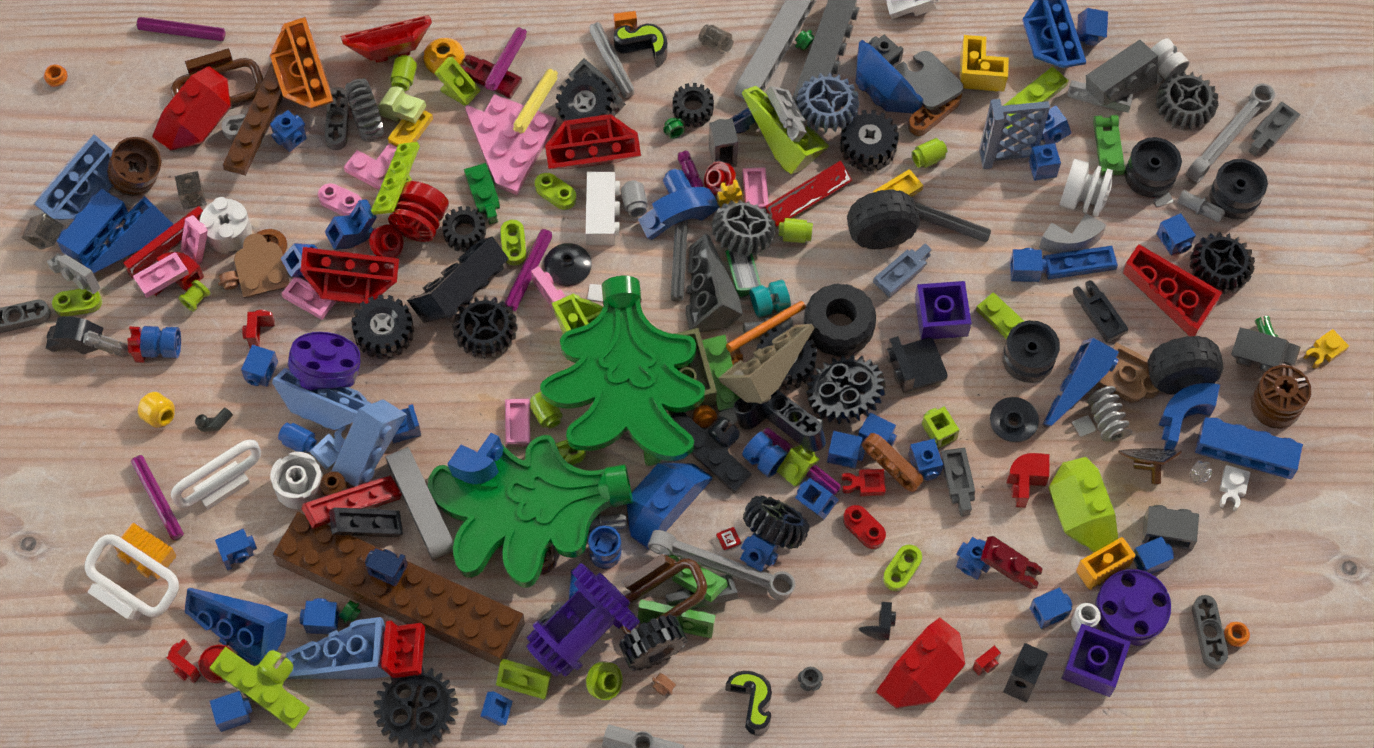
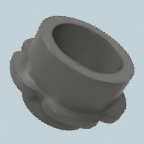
[798,667,823,691]

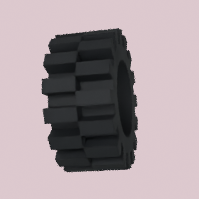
[672,83,714,128]
[442,206,486,252]

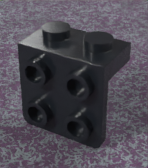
[885,336,948,393]

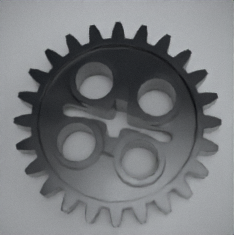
[806,354,886,424]
[373,666,459,748]

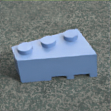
[331,399,407,486]

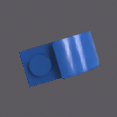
[325,199,377,250]
[447,433,504,484]

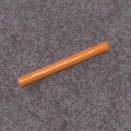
[726,301,806,353]

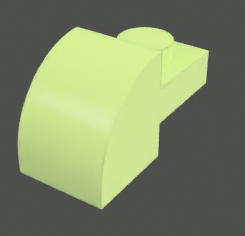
[377,87,426,123]

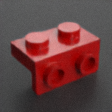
[380,620,425,678]

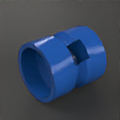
[140,326,181,358]
[742,431,788,478]
[588,525,622,569]

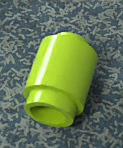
[390,55,417,91]
[911,138,948,168]
[778,218,813,243]
[530,392,563,429]

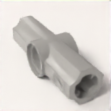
[602,724,684,748]

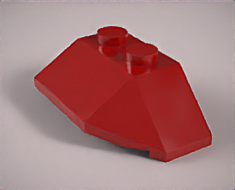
[340,15,432,63]
[152,66,231,151]
[545,114,641,169]
[300,247,399,304]
[876,617,966,709]

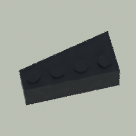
[407,236,509,323]

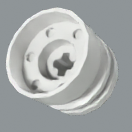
[1059,159,1113,217]

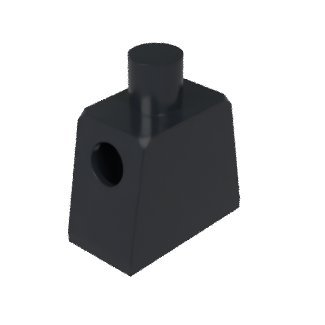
[1003,643,1048,703]

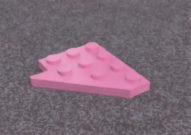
[465,94,557,195]

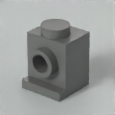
[868,34,904,67]

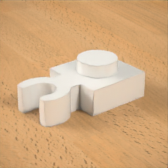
[1219,465,1250,512]

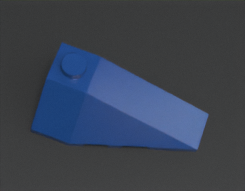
[184,588,288,666]

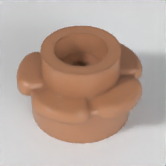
[218,271,240,290]
[652,673,676,696]

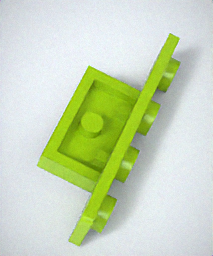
[371,142,420,215]

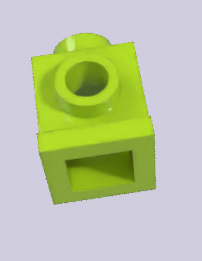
[921,406,960,449]

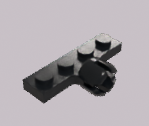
[670,412,752,493]

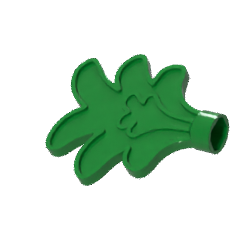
[540,275,705,461]
[428,435,633,588]

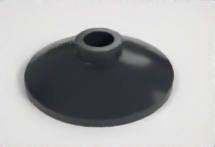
[544,243,592,286]
[990,397,1039,443]

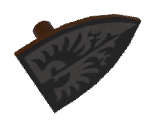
[1118,448,1182,485]

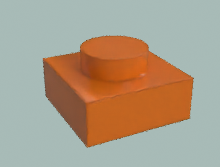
[613,11,637,31]

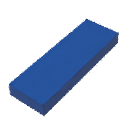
[1042,246,1118,280]

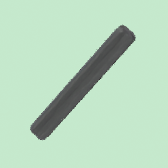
[915,202,991,242]
[671,220,688,301]

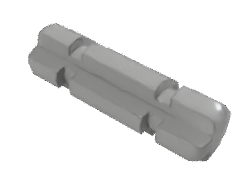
[83,331,128,357]

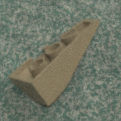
[719,324,814,404]

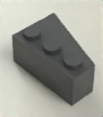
[1086,39,1158,106]

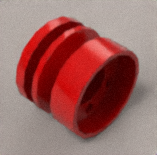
[388,181,449,242]

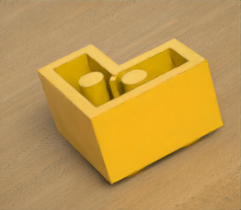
[959,35,1009,92]

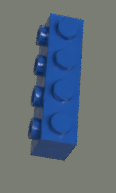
[1195,417,1303,480]

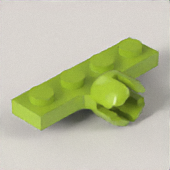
[209,647,310,730]

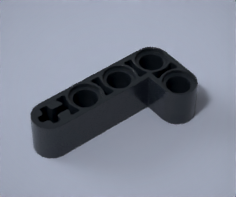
[733,390,826,452]

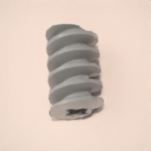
[1087,386,1132,442]

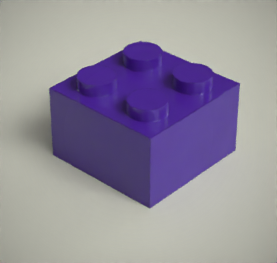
[914,281,972,340]
[1061,624,1131,697]

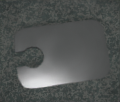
[895,51,963,110]

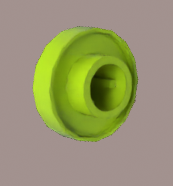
[586,661,623,700]

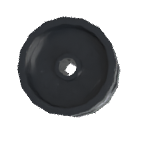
[1125,137,1182,198]
[1209,159,1268,219]
[1002,320,1060,383]

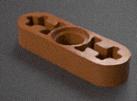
[908,94,962,136]
[862,433,923,492]

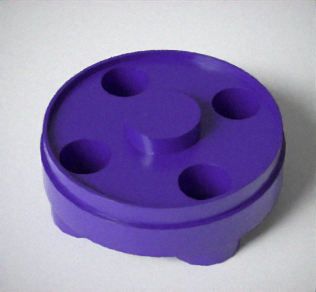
[288,332,361,390]
[1095,569,1171,646]

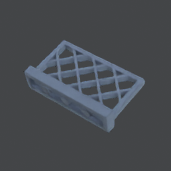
[979,99,1050,169]

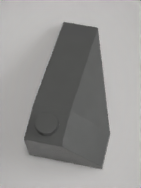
[686,233,743,332]

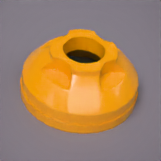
[424,38,465,74]

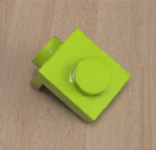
[776,445,820,487]

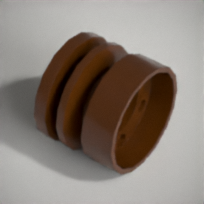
[107,137,162,197]
[1251,365,1311,429]

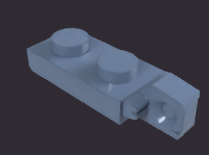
[873,243,932,298]

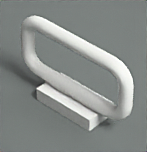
[171,439,261,510]
[85,534,179,620]

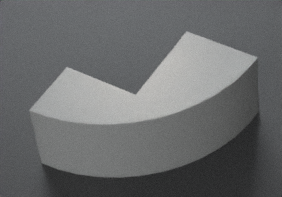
[1039,214,1106,254]

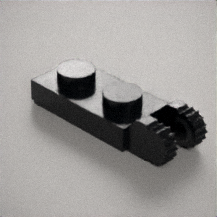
[1073,280,1129,343]

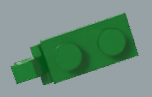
[464,163,500,225]

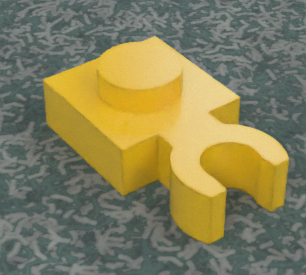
[717,180,743,208]
[1303,329,1349,369]

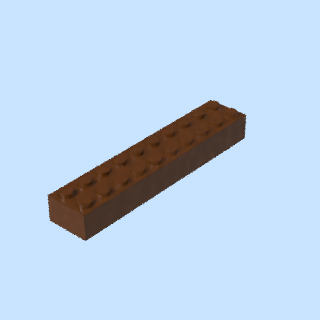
[273,512,525,666]

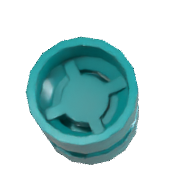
[749,279,791,318]

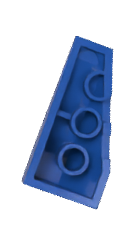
[84,196,173,273]
[1042,338,1119,427]

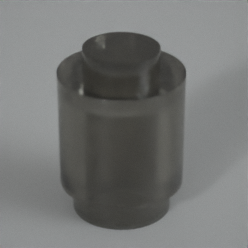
[698,24,734,54]

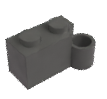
[1231,327,1301,372]

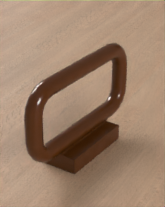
[171,48,263,106]
[621,554,707,635]

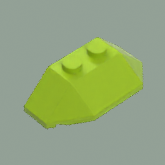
[551,293,603,334]
[1048,457,1118,553]

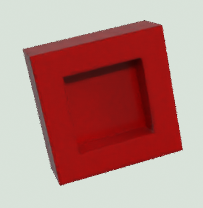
[972,645,1001,676]

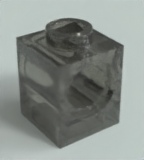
[175,171,207,210]
[21,213,64,250]

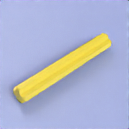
[513,68,558,134]

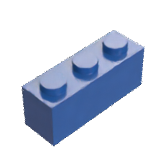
[56,189,128,265]

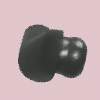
[195,407,233,432]

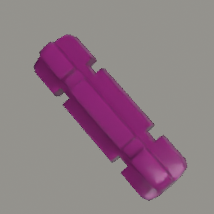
[677,150,704,187]

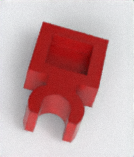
[127,326,146,363]
[841,469,886,496]

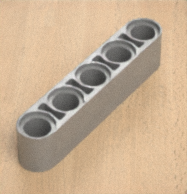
[385,447,454,561]

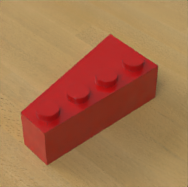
[1123,244,1222,337]

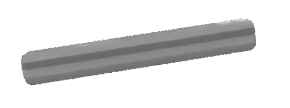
[589,22,634,98]

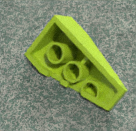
[741,86,829,175]

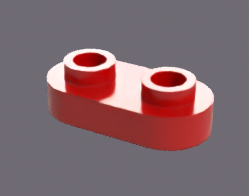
[843,505,886,549]

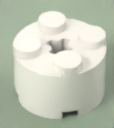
[200,197,252,254]
[270,452,323,509]

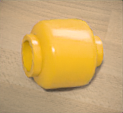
[137,392,175,428]

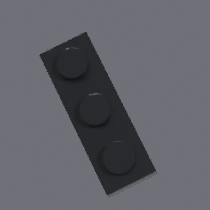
[329,507,403,537]

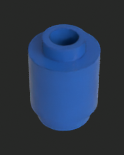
[663,169,692,194]
[278,422,317,453]

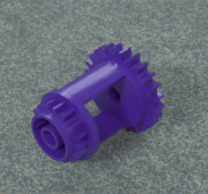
[526,563,640,677]

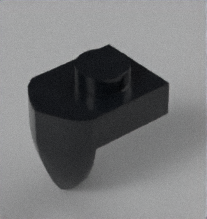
[859,602,896,641]

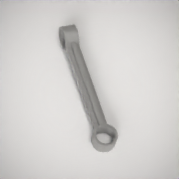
[1186,83,1275,184]
[648,530,795,600]

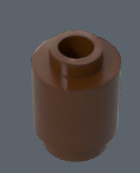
[320,471,347,497]

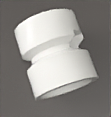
[1151,38,1190,79]

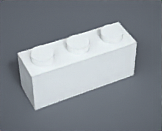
[586,172,620,245]

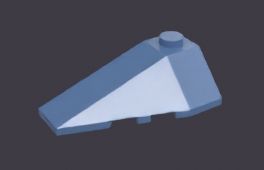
[286,617,390,679]

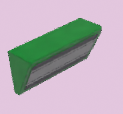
[725,250,761,298]

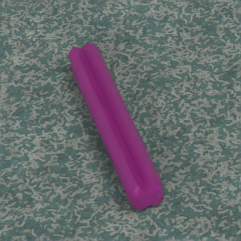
[136,17,226,41]
[485,27,527,91]
[505,229,552,311]
[762,427,841,496]
[131,455,184,540]

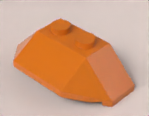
[270,17,333,109]

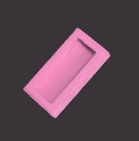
[742,167,768,209]
[505,399,531,448]

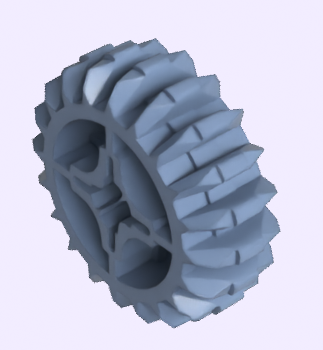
[796,73,859,133]

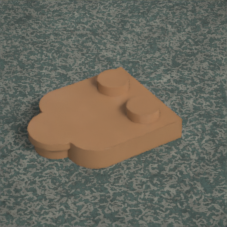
[234,233,290,298]
[1096,342,1160,403]

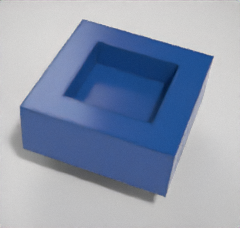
[481,691,513,726]

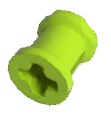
[178,280,211,312]

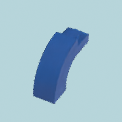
[638,187,720,240]
[1158,383,1220,450]

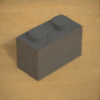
[709,119,738,167]
[1142,505,1199,551]

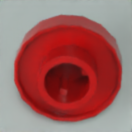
[704,161,736,196]
[369,224,404,258]
[198,644,233,684]

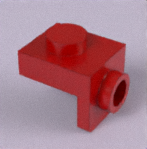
[242,309,275,348]
[166,639,201,684]

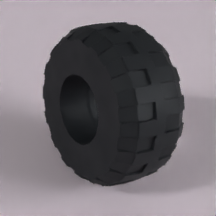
[847,189,920,250]
[804,283,876,357]
[1147,336,1224,395]

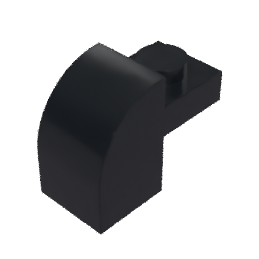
[45,316,103,355]

